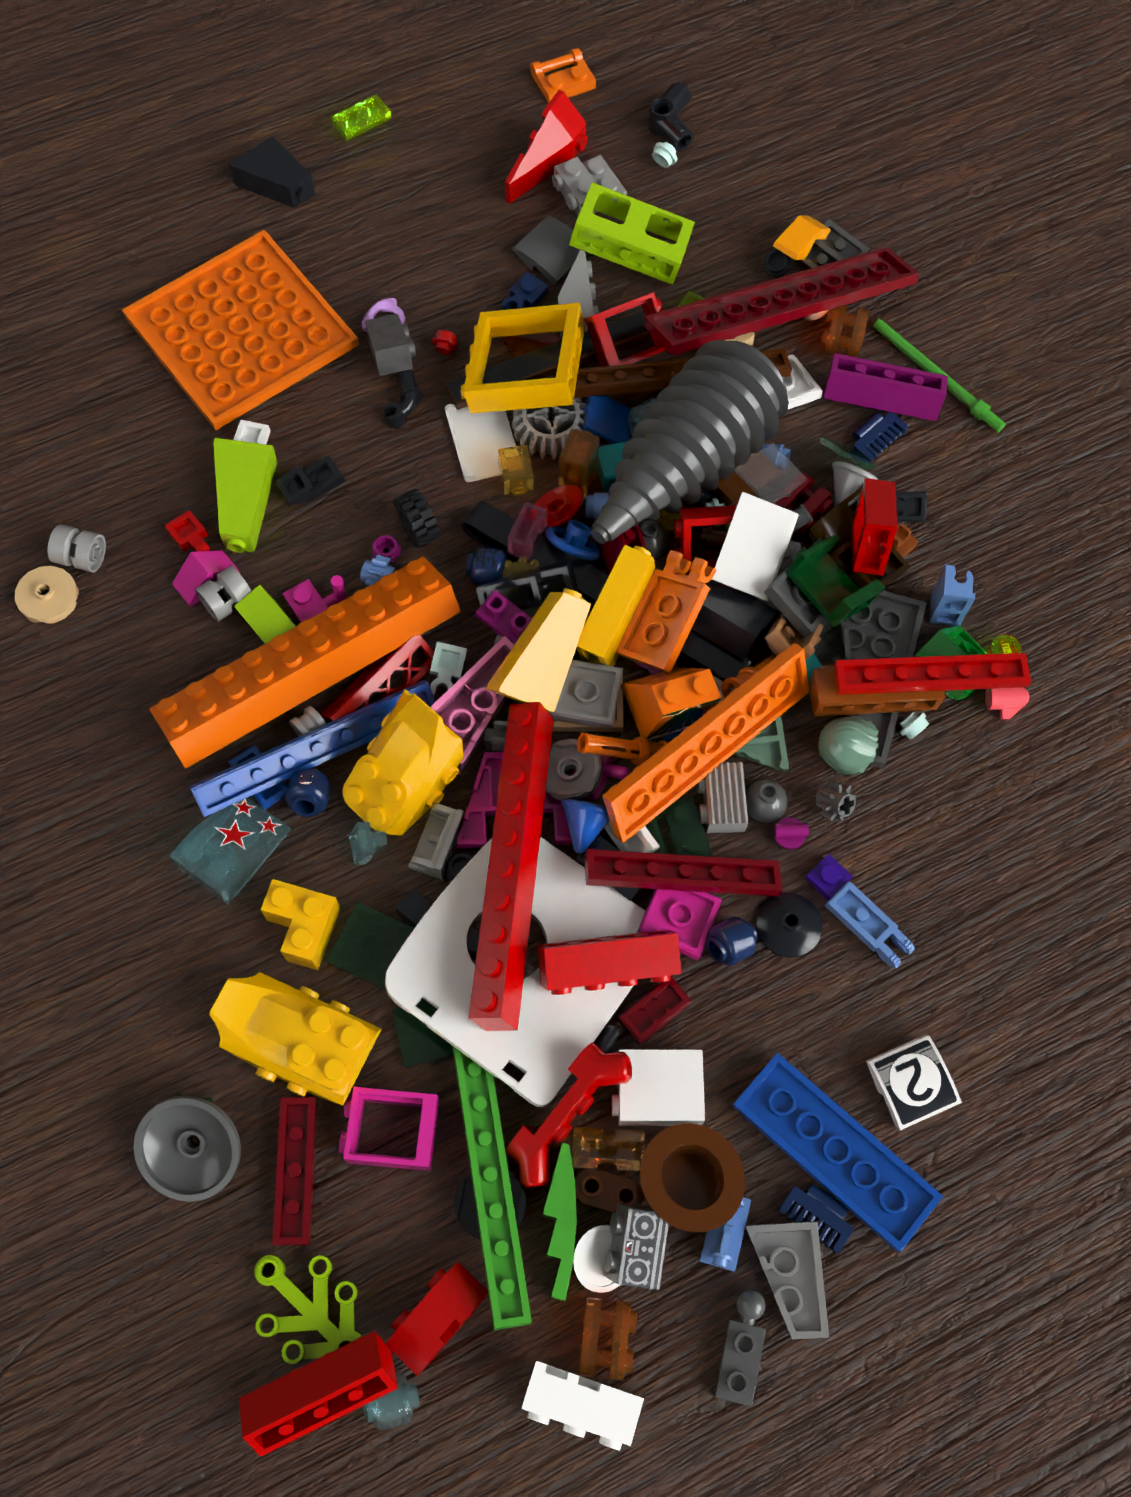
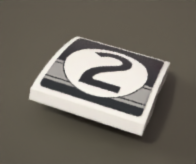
[866,1034,962,1130]

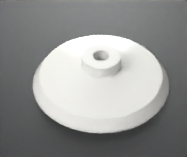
[573,1225,619,1293]

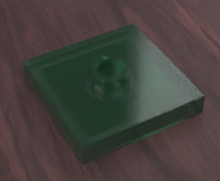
[326,902,415,992]

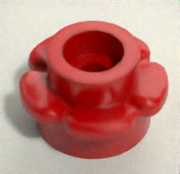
[431,330,458,355]

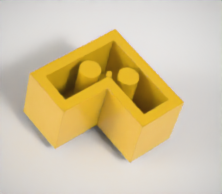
[260,879,341,970]

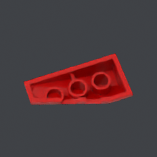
[505,90,588,203]

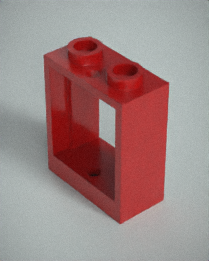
[584,292,666,367]
[852,478,898,576]
[674,505,737,576]

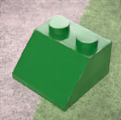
[914,626,988,700]

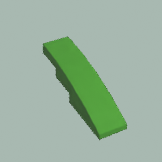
[543,1142,577,1302]

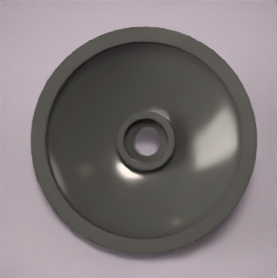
[134,1096,241,1202]

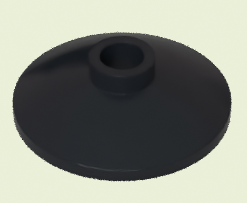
[756,893,822,958]

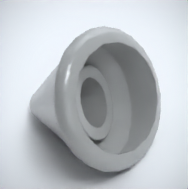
[832,461,878,507]

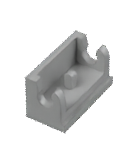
[408,803,465,880]

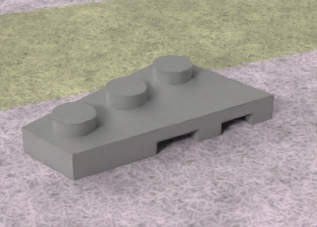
[745,1222,829,1340]

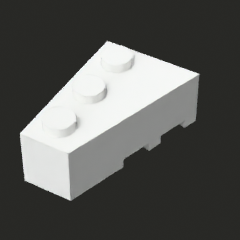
[521,1361,644,1451]

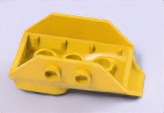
[342,689,464,836]
[209,972,382,1106]

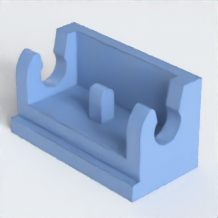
[929,564,976,627]

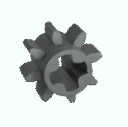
[816,780,856,821]

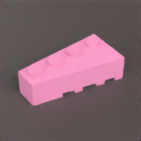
[430,636,514,775]

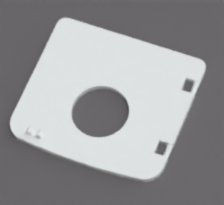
[385,837,645,1107]

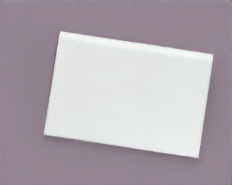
[445,404,523,482]
[712,492,799,602]

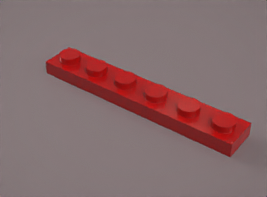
[834,653,1031,695]

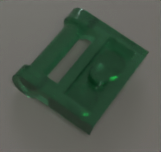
[645,797,713,857]

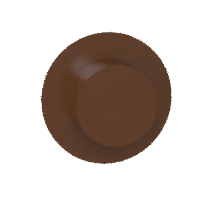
[640,1123,745,1232]

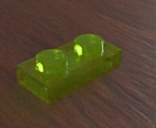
[331,94,391,141]

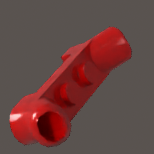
[505,1042,632,1187]

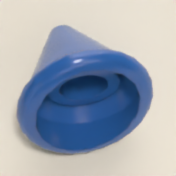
[561,799,609,854]

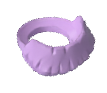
[362,298,405,332]

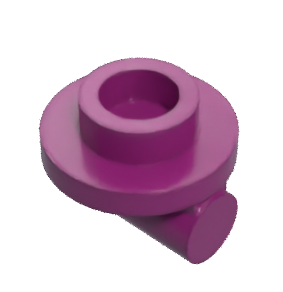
[773,818,809,850]

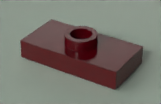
[618,975,692,1046]

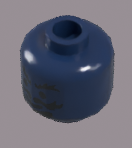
[466,546,511,586]

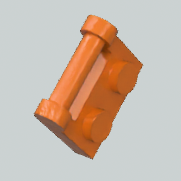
[530,48,596,103]

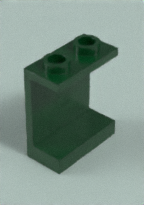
[785,534,885,627]

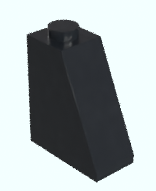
[229,136,315,208]

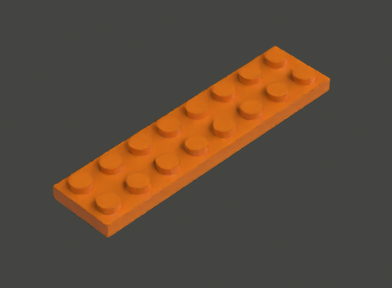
[603,643,809,843]

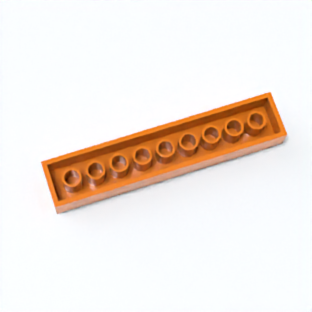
[149,556,461,769]

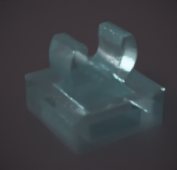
[349,822,388,865]

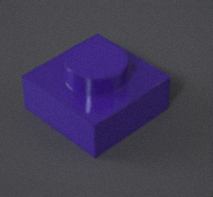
[805,854,853,901]

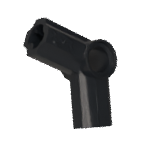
[648,81,694,152]

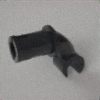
[383,370,423,428]

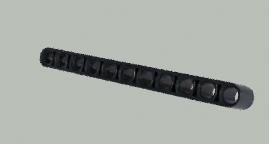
[461,501,754,688]

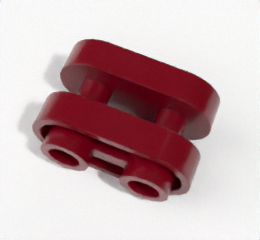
[773,473,834,537]

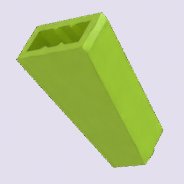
[213,438,278,553]

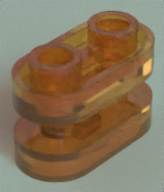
[820,304,869,358]
[578,1297,637,1381]

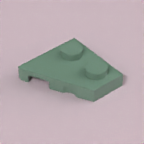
[733,716,789,772]

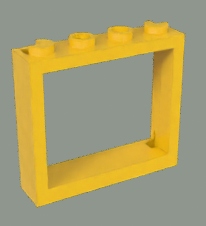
[461,302,585,414]

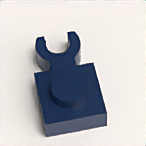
[502,272,549,310]

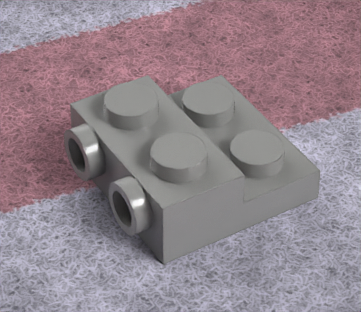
[552,155,627,216]

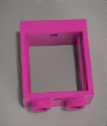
[339,1087,440,1171]

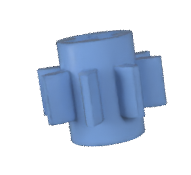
[360,555,397,587]

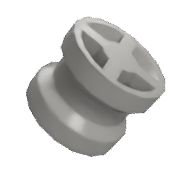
[289,705,326,736]

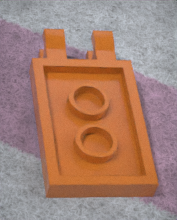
[616,550,716,674]

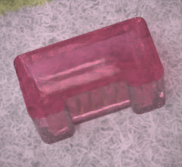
[507,502,547,561]

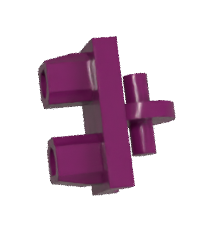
[475,590,532,645]

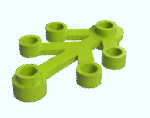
[254,1255,362,1364]

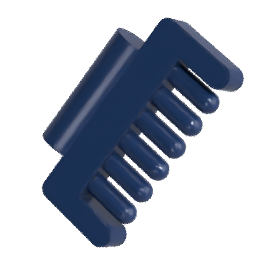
[852,412,908,464]
[779,1184,854,1253]

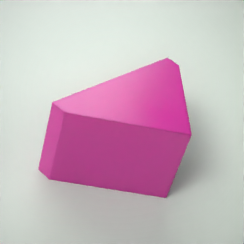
[172,550,241,607]

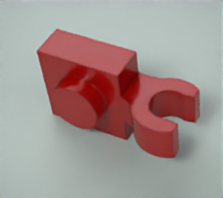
[164,510,210,552]

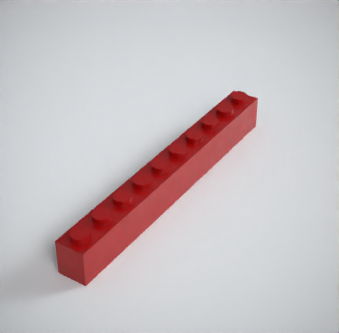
[468,702,554,1031]

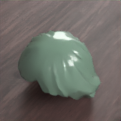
[818,716,879,776]

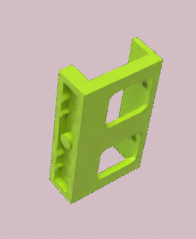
[569,182,695,285]

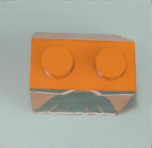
[621,667,722,741]

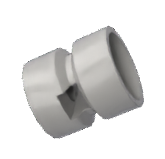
[47,524,106,573]
[195,565,252,622]

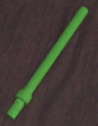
[873,319,1006,432]

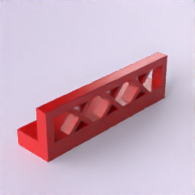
[320,635,434,724]

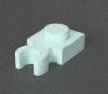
[429,642,467,697]

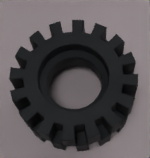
[393,488,440,548]

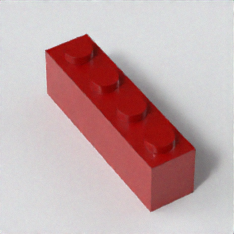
[537,929,681,995]
[239,1331,398,1457]

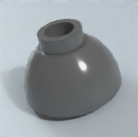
[639,520,669,559]
[745,779,788,823]

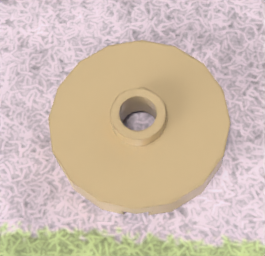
[15,566,79,624]

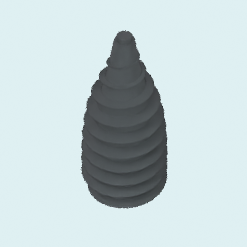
[591,340,789,544]

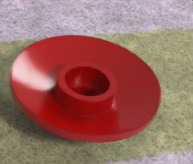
[529,485,584,529]

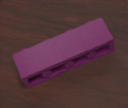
[823,353,948,421]

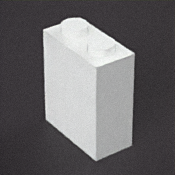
[611,1050,705,1126]

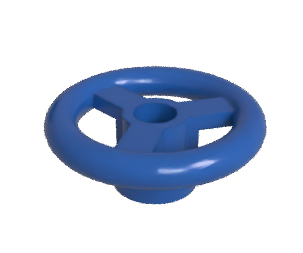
[545,520,600,561]

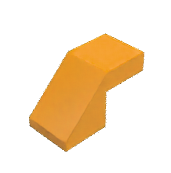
[773,215,831,260]

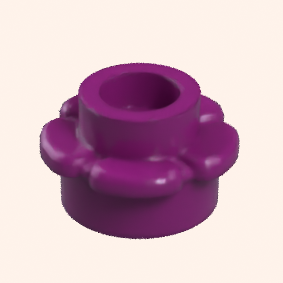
[372,535,401,564]

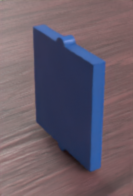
[583,395,633,444]

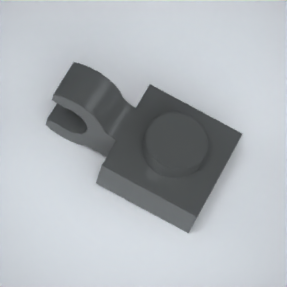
[484,720,508,752]

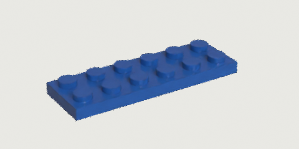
[732,1052,944,1253]

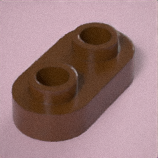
[575,1168,644,1214]

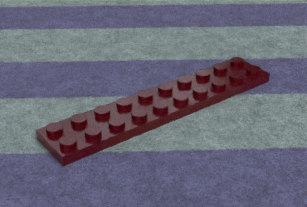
[644,247,919,356]

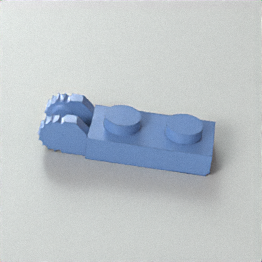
[825,881,915,969]

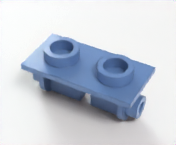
[700,1191,751,1272]

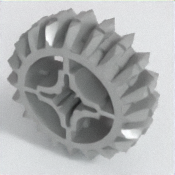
[512,398,589,460]

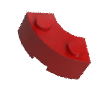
[386,1262,488,1377]

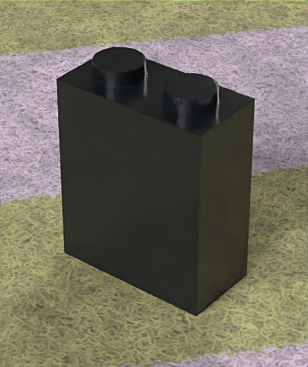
[691,580,779,660]

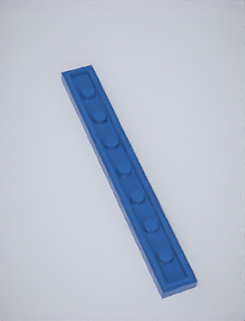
[189,680,435,817]

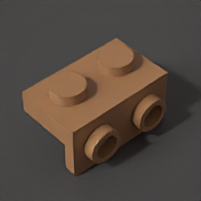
[765,613,823,660]

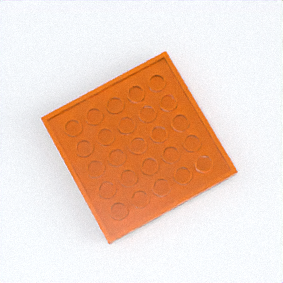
[122,230,359,431]

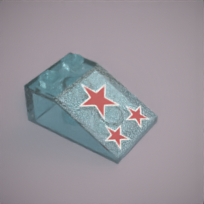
[170,797,291,905]

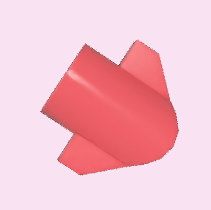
[985,687,1030,719]

